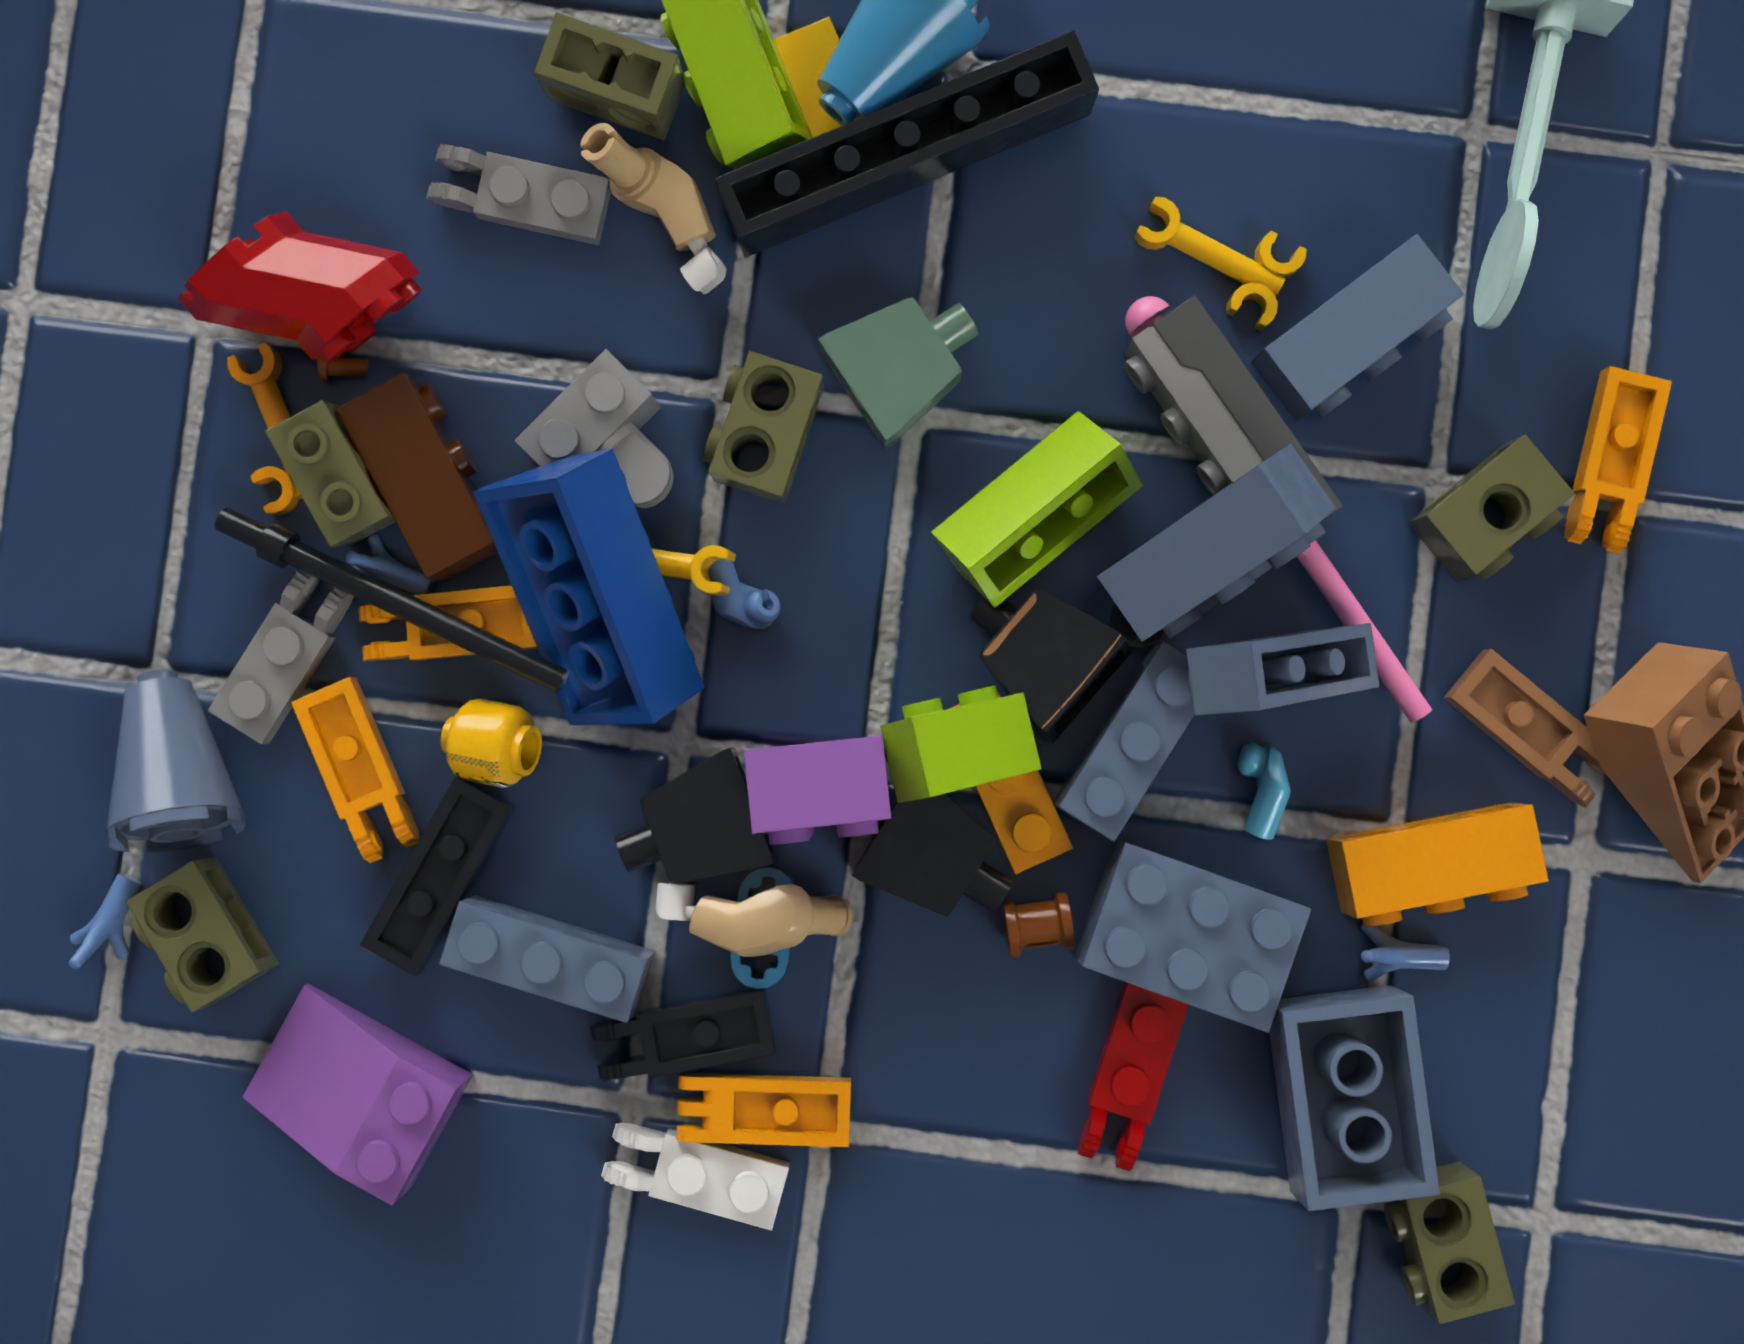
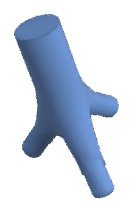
[345,535,434,595]
[68,873,142,969]
[1360,924,1450,982]

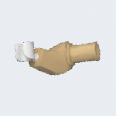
[580,123,726,294]

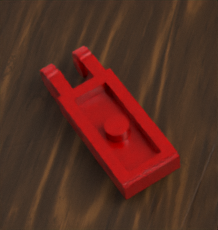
[1077,982,1189,1172]

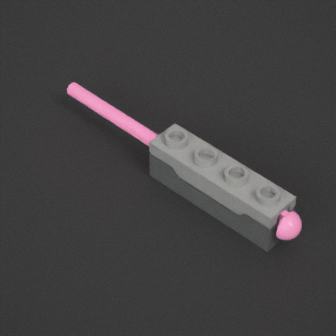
[1123,295,1432,723]

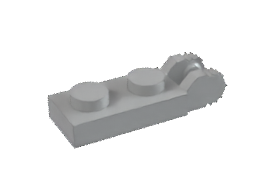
[426,144,611,246]
[207,570,354,744]

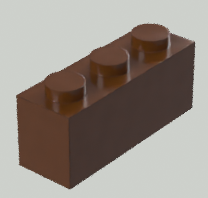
[336,372,498,584]

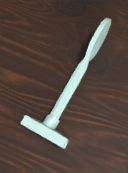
[1473,0,1634,330]

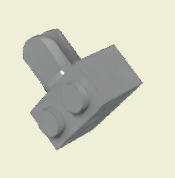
[514,349,674,509]

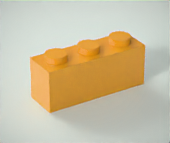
[1326,802,1549,926]

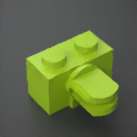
[880,685,1042,803]

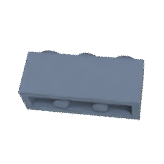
[1251,233,1464,421]
[1186,623,1379,715]
[1053,641,1195,842]
[439,895,656,1023]

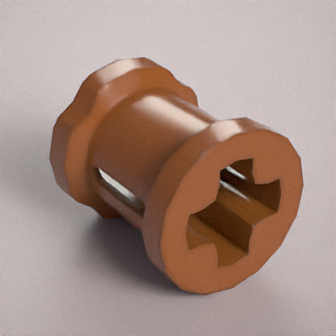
[1002,892,1075,958]

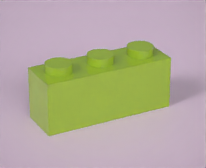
[661,0,812,169]
[931,411,1143,608]

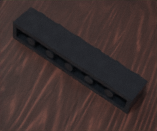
[714,30,1099,258]

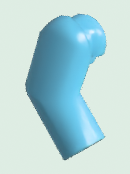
[1237,742,1291,840]

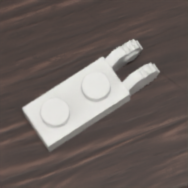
[601,1122,790,1231]

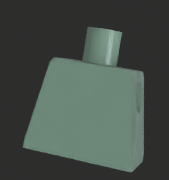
[818,297,979,450]

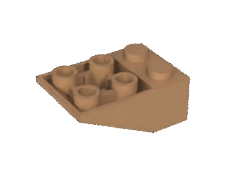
[1583,642,1744,883]

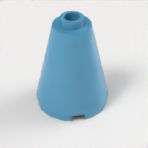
[817,0,990,125]

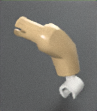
[655,883,853,957]

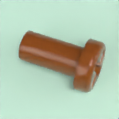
[317,357,369,382]

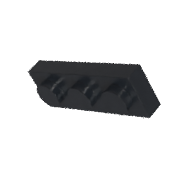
[360,776,516,976]

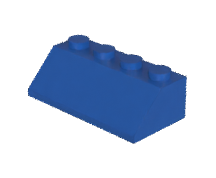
[473,448,705,725]

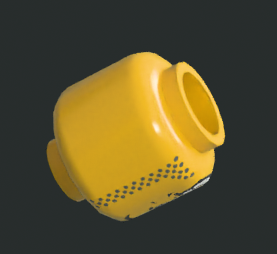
[440,698,542,788]

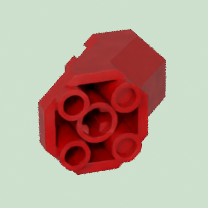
[178,211,423,364]

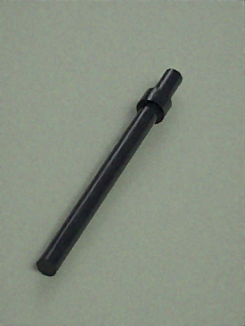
[215,507,569,693]

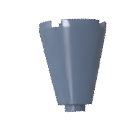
[106,669,246,853]

